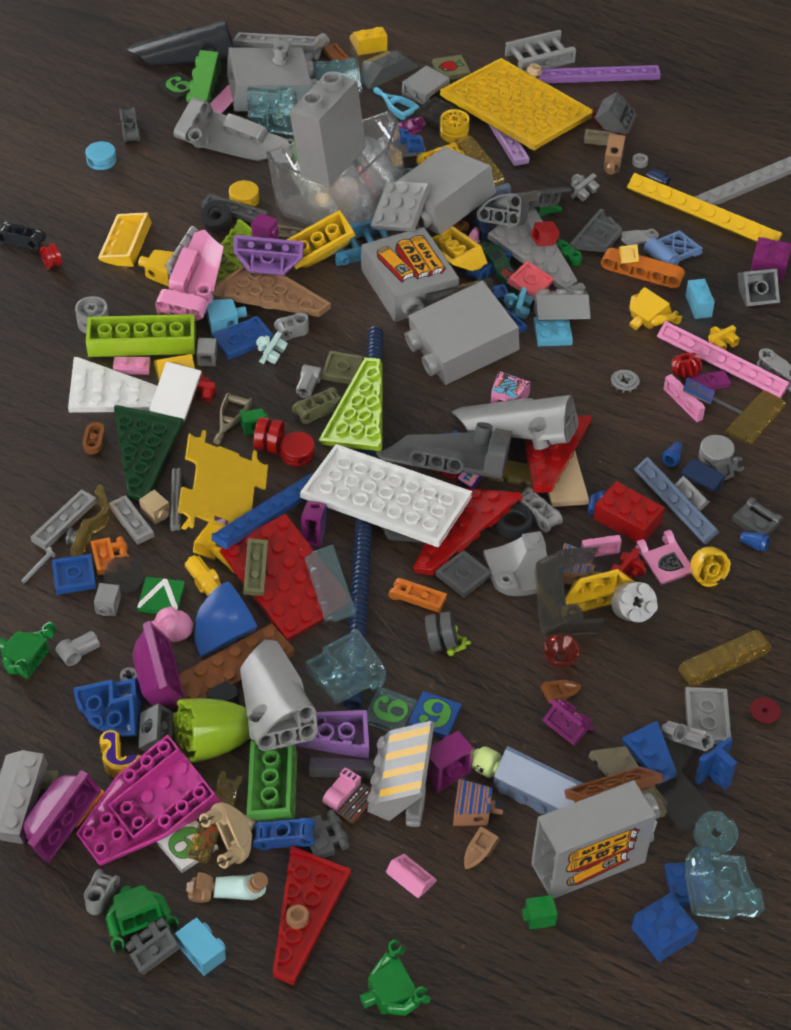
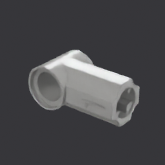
[296,364,322,398]
[56,631,100,666]

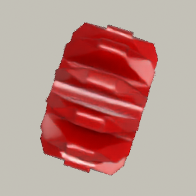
[672,352,702,379]

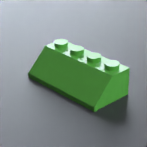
[247,741,297,822]

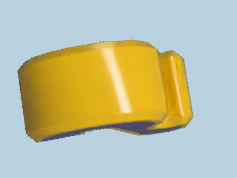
[100,730,141,778]

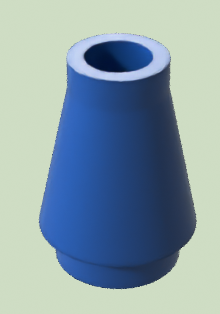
[662,442,683,467]
[740,531,770,552]

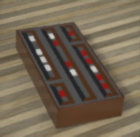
[335,783,371,827]

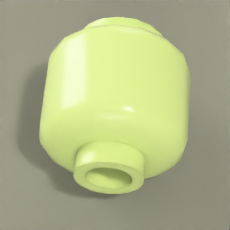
[472,746,502,778]

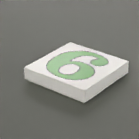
[157,820,218,873]

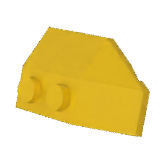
[561,569,635,617]

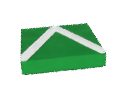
[137,577,185,614]

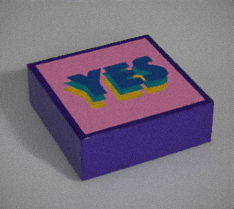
[457,472,483,489]

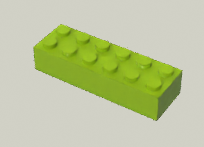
[86,314,196,357]

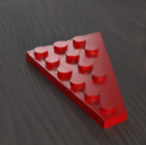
[523,415,592,493]
[413,488,523,576]

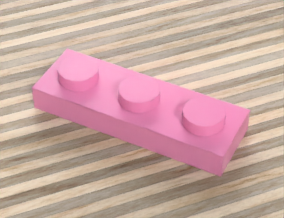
[664,374,705,422]

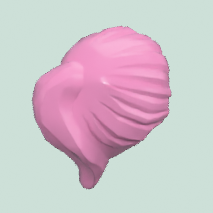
[151,606,194,642]

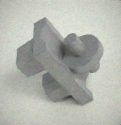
[570,173,600,202]

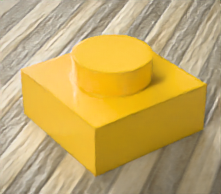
[619,244,639,264]

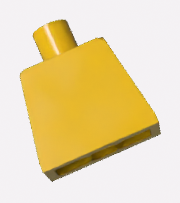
[138,250,174,286]

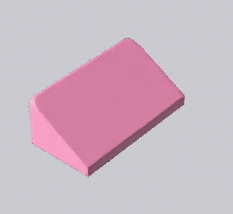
[386,854,437,898]

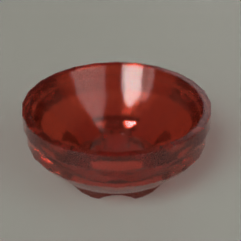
[542,634,580,667]

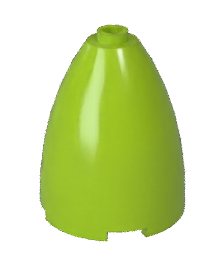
[173,698,251,763]

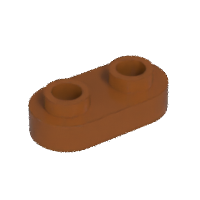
[82,422,105,454]

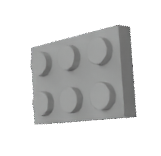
[685,687,731,744]

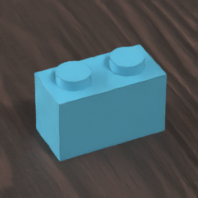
[685,279,715,319]
[175,917,226,976]

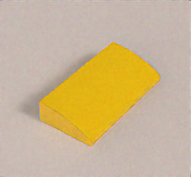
[98,213,152,267]

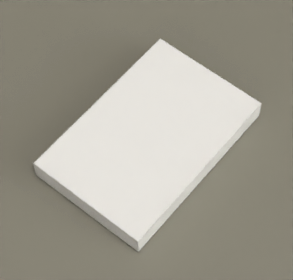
[149,361,202,422]

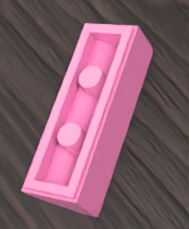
[210,85,233,114]

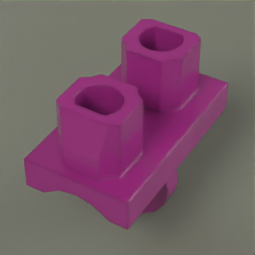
[398,117,426,135]

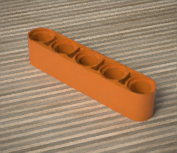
[601,248,685,288]

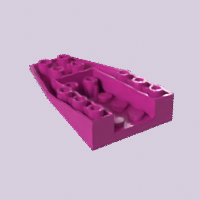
[76,735,222,866]

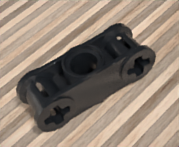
[0,222,46,251]

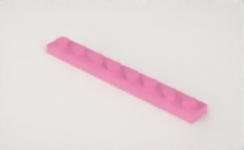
[657,321,790,399]

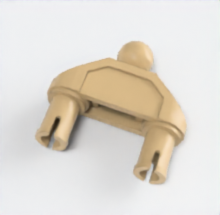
[199,802,256,869]

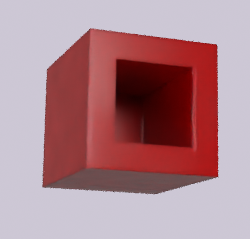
[530,221,560,246]

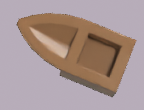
[464,826,500,869]

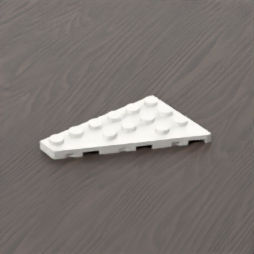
[68,357,157,412]

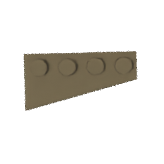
[588,746,667,817]

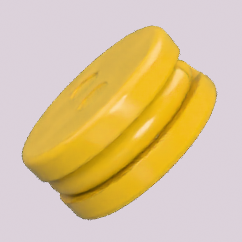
[229,180,260,207]

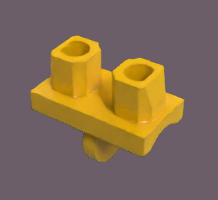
[708,325,740,350]

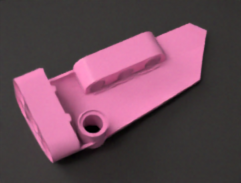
[155,229,224,321]

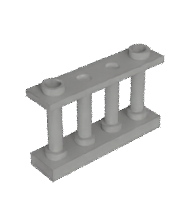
[505,30,576,73]

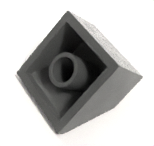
[738,268,780,306]

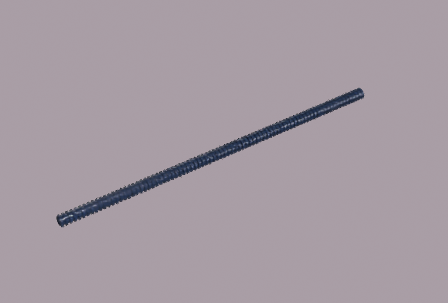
[344,326,384,709]

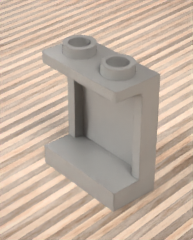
[402,65,450,107]

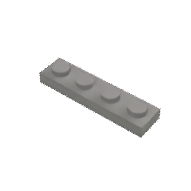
[30,489,97,550]

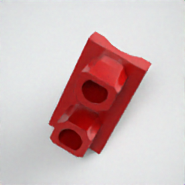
[193,372,217,402]
[611,548,646,579]

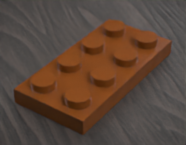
[564,766,663,803]

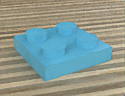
[533,317,573,346]

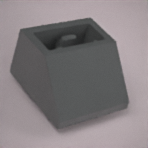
[595,91,637,134]

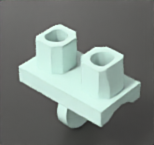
[256,331,288,365]

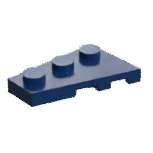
[622,721,676,785]

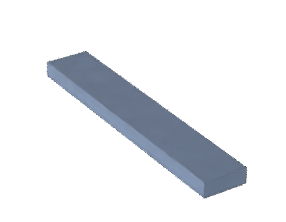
[634,457,719,545]

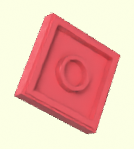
[507,261,555,300]

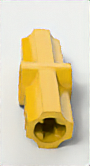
[185,555,221,596]

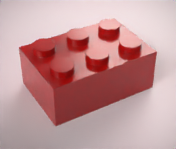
[593,481,665,543]

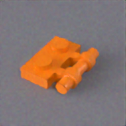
[90,536,131,575]

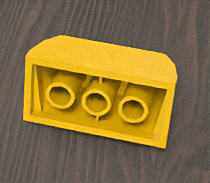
[287,210,356,269]

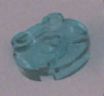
[693,811,738,856]

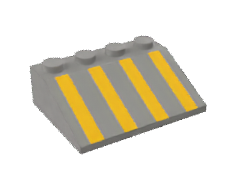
[367,721,435,821]

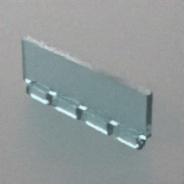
[305,545,356,622]

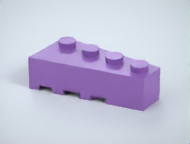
[284,710,369,759]

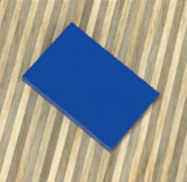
[211,316,274,360]

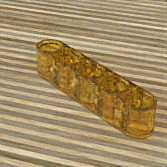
[454,135,506,187]
[678,630,772,687]

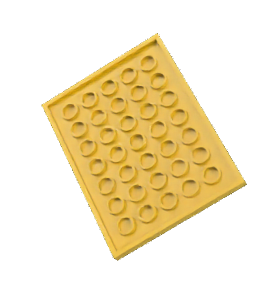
[440,58,595,150]

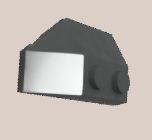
[360,51,418,90]

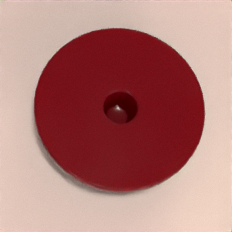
[750,697,781,724]

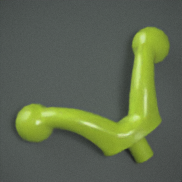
[447,625,471,656]

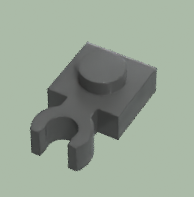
[712,456,744,481]

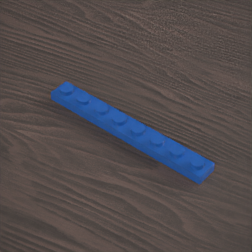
[211,473,313,550]

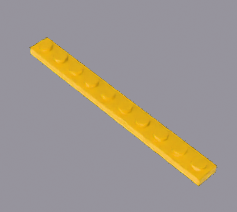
[627,173,782,242]

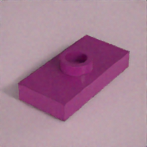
[690,370,731,390]

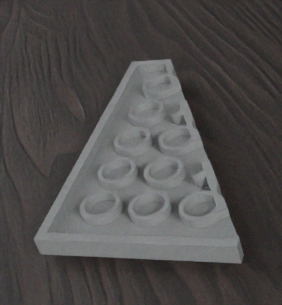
[487,206,577,289]

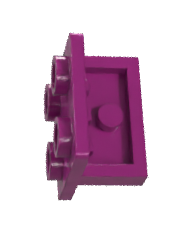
[542,698,595,746]

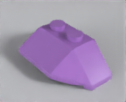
[233,235,303,276]

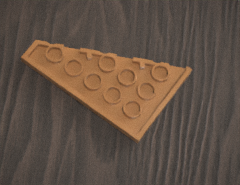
[213,265,331,317]

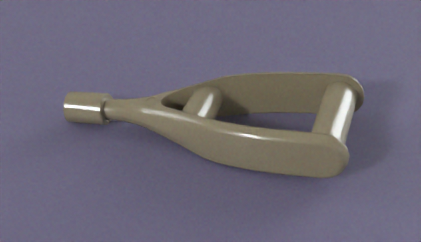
[213,393,252,444]

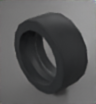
[496,503,533,540]

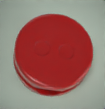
[280,432,315,467]

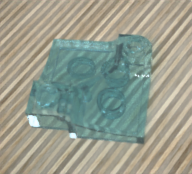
[247,87,297,135]
[305,629,387,705]
[685,847,765,919]

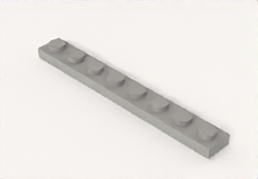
[695,156,791,206]

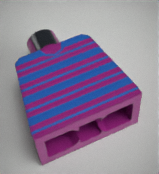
[301,501,327,547]

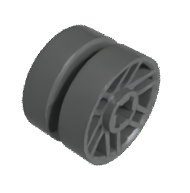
[425,611,458,652]

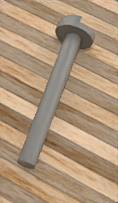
[21,547,56,584]

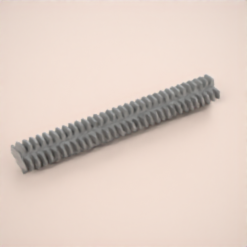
[170,468,182,531]

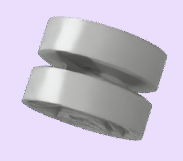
[75,296,109,333]

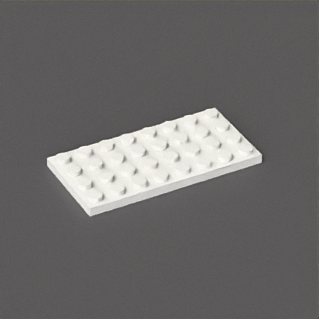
[300,444,472,547]

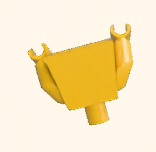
[629,287,683,330]

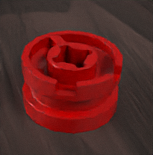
[40,243,62,270]

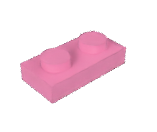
[113,357,151,375]
[581,535,622,557]

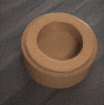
[286,905,309,929]

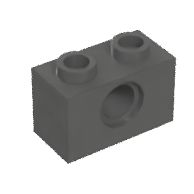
[139,703,173,752]

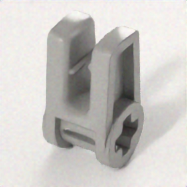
[406,787,426,827]

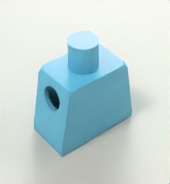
[205,299,247,334]

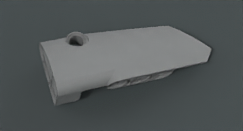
[174,97,290,161]
[452,395,578,450]
[240,639,318,751]

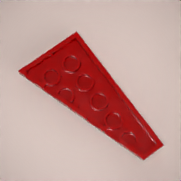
[273,846,351,986]

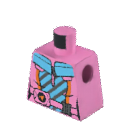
[491,371,531,403]

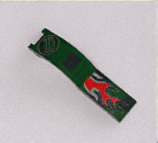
[479,240,520,296]

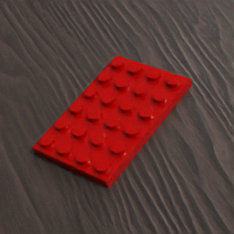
[220,514,351,641]

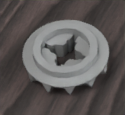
[611,370,640,393]

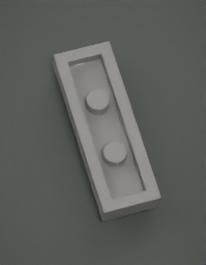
[109,495,154,545]

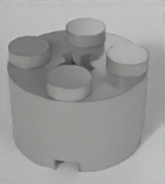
[611,581,658,622]

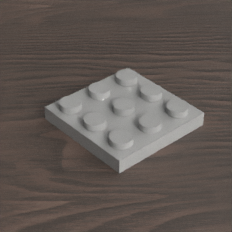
[370,181,431,232]

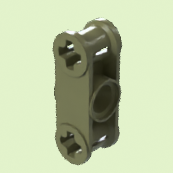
[292,387,342,424]

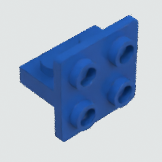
[695,737,737,790]

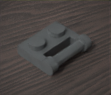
[732,497,784,536]

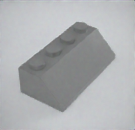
[0,750,48,844]

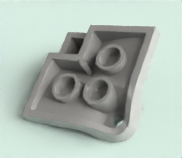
[483,531,556,596]

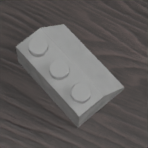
[534,288,590,320]

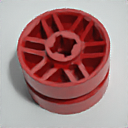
[253,417,285,454]

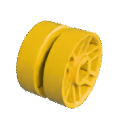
[440,109,469,143]

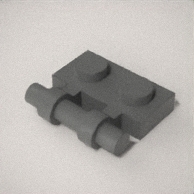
[308,810,349,858]
[125,917,181,975]

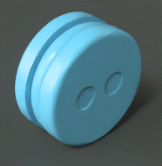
[85,141,117,170]

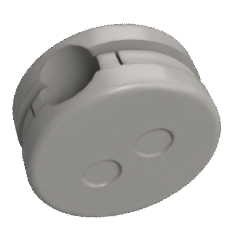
[699,435,735,468]

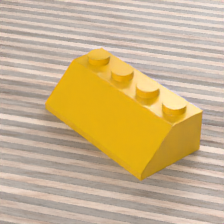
[431,226,487,271]

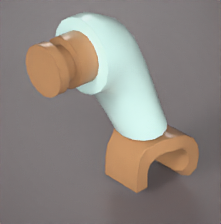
[186,872,268,903]

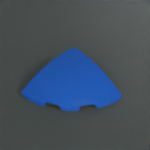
[194,581,257,658]
[74,678,142,737]

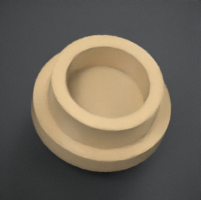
[527,63,542,77]

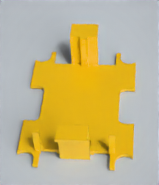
[178,430,268,560]

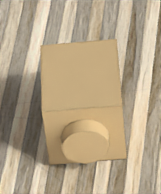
[139,490,170,525]

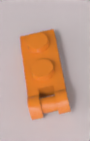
[388,578,447,613]

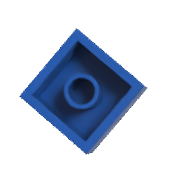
[631,893,699,962]

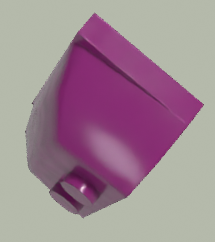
[132,620,185,710]
[23,770,101,863]

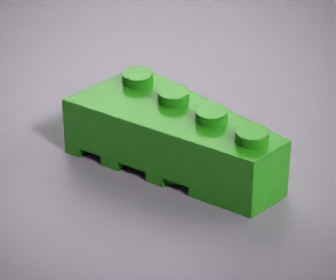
[186,50,221,104]

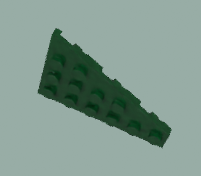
[114,405,183,502]

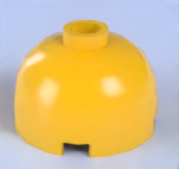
[690,547,731,587]

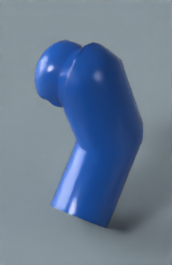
[588,490,606,515]

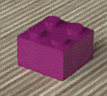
[751,237,791,281]
[426,731,474,793]

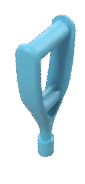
[373,87,420,120]

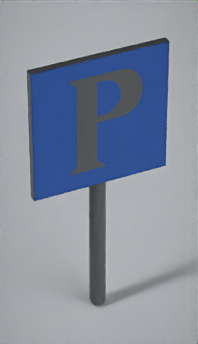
[683,377,744,415]

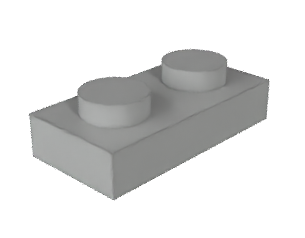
[675,476,709,511]

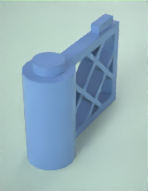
[644,230,703,265]

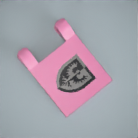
[635,530,692,585]

